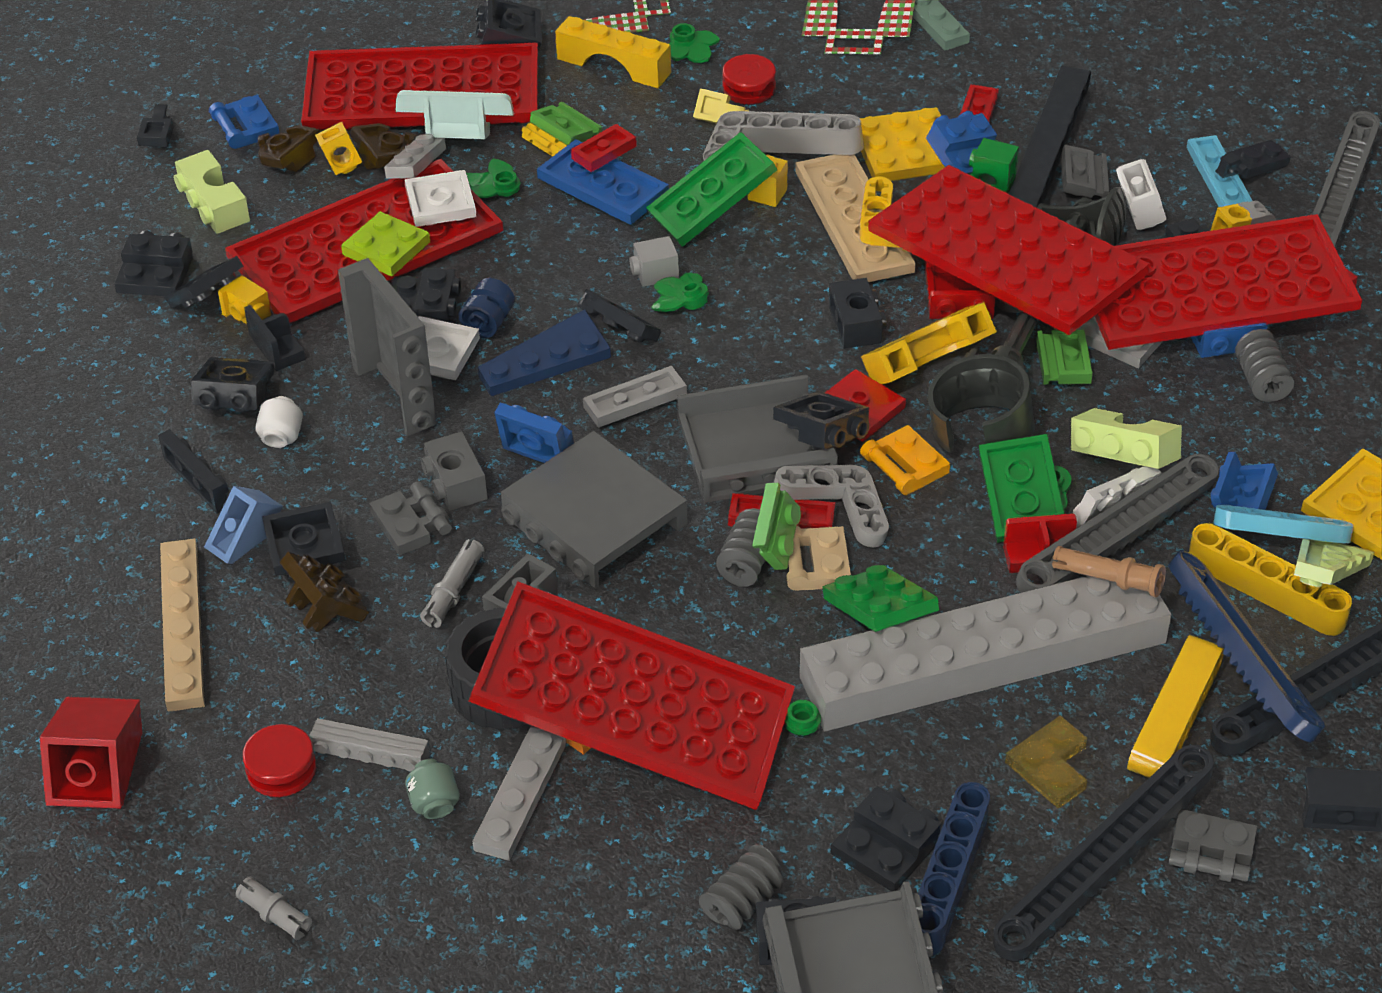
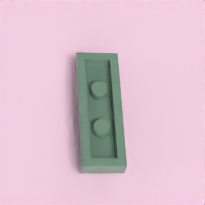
[913,0,970,51]

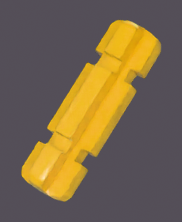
[521,123,567,157]

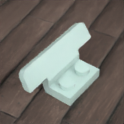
[396,90,514,139]

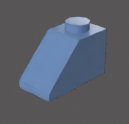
[204,486,283,564]

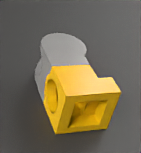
[1211,201,1276,231]

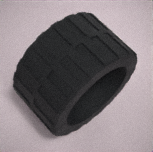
[445,607,526,730]

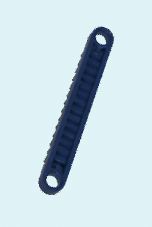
[1168,550,1325,743]

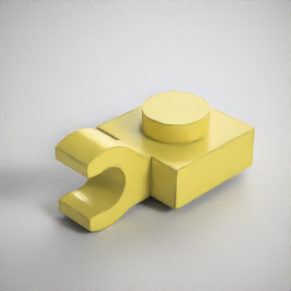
[693,89,749,124]

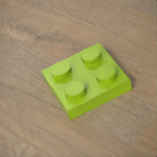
[341,211,430,276]

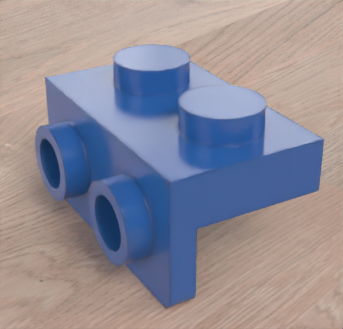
[1211,452,1278,510]

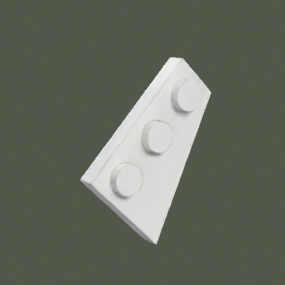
[1073,466,1161,529]

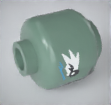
[405,759,460,819]

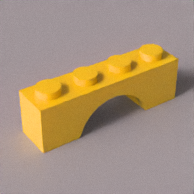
[555,16,671,88]
[861,302,996,384]

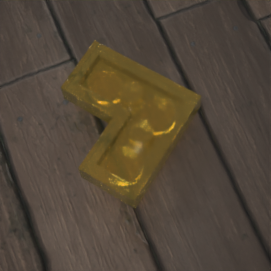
[1005,715,1087,809]

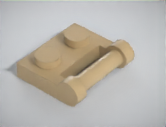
[786,526,851,591]

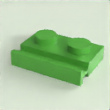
[530,102,602,145]
[1036,330,1092,385]
[752,483,801,570]

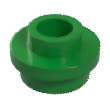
[784,700,821,735]

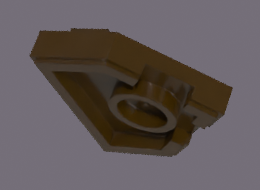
[351,123,417,170]
[258,125,320,172]

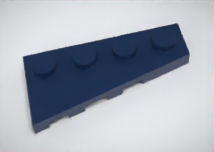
[478,309,611,396]

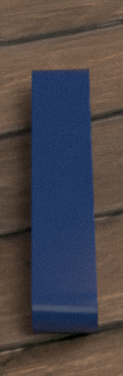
[918,782,990,955]

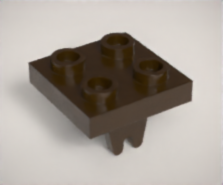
[280,551,370,632]

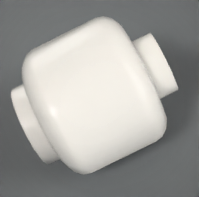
[256,396,303,448]

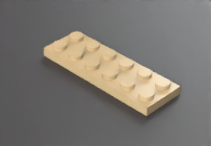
[795,154,915,282]

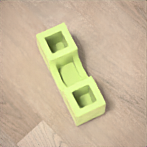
[174,150,250,234]
[1071,408,1182,469]

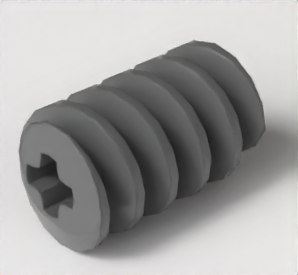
[1235,329,1294,402]
[716,508,766,587]
[699,844,784,930]

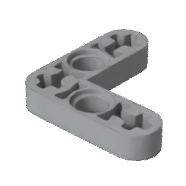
[773,465,889,548]

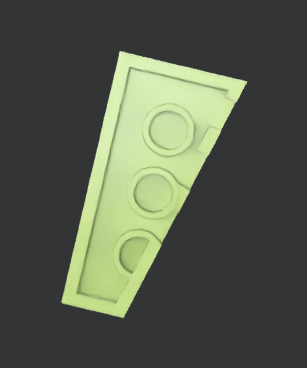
[1294,539,1374,587]

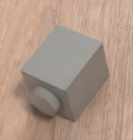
[629,236,679,287]

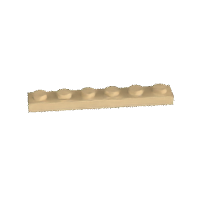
[160,538,205,712]

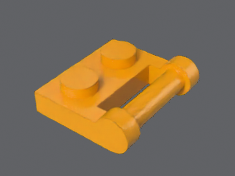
[860,425,950,495]

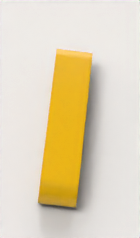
[1189,523,1352,636]
[1127,635,1224,778]

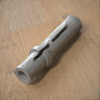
[420,539,485,628]

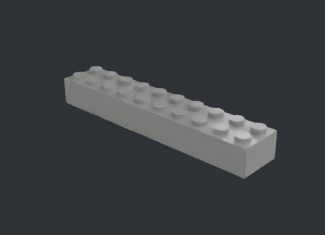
[800,563,1171,732]

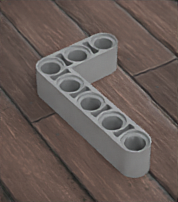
[703,111,864,161]

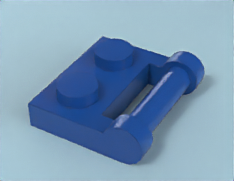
[209,95,279,149]

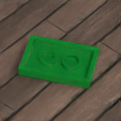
[979,434,1064,543]
[822,565,939,632]

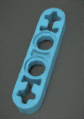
[1213,505,1354,544]

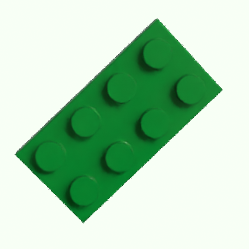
[646,132,777,247]

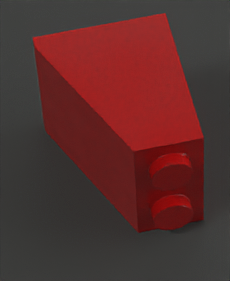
[39,697,142,808]

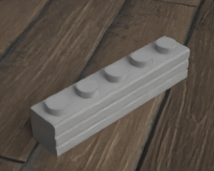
[309,718,430,772]

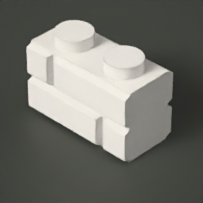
[1116,159,1166,230]

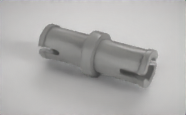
[235,876,312,940]

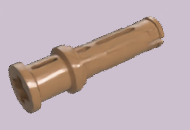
[1052,546,1166,597]

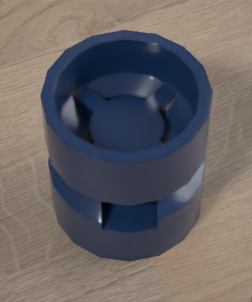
[459,278,515,338]

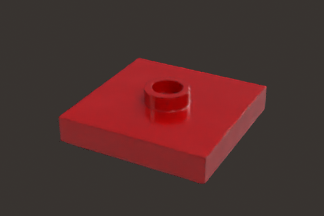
[825,369,906,442]

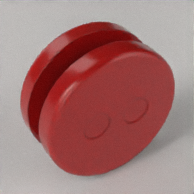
[722,54,776,105]
[242,724,316,797]

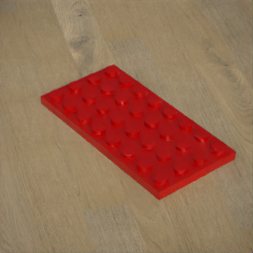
[301,43,538,131]
[225,159,503,323]
[868,165,1150,335]
[1094,214,1362,350]
[468,581,795,810]

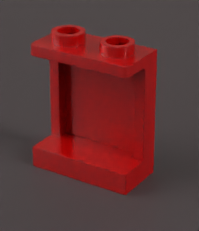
[925,260,995,319]

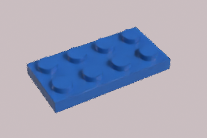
[537,139,669,225]

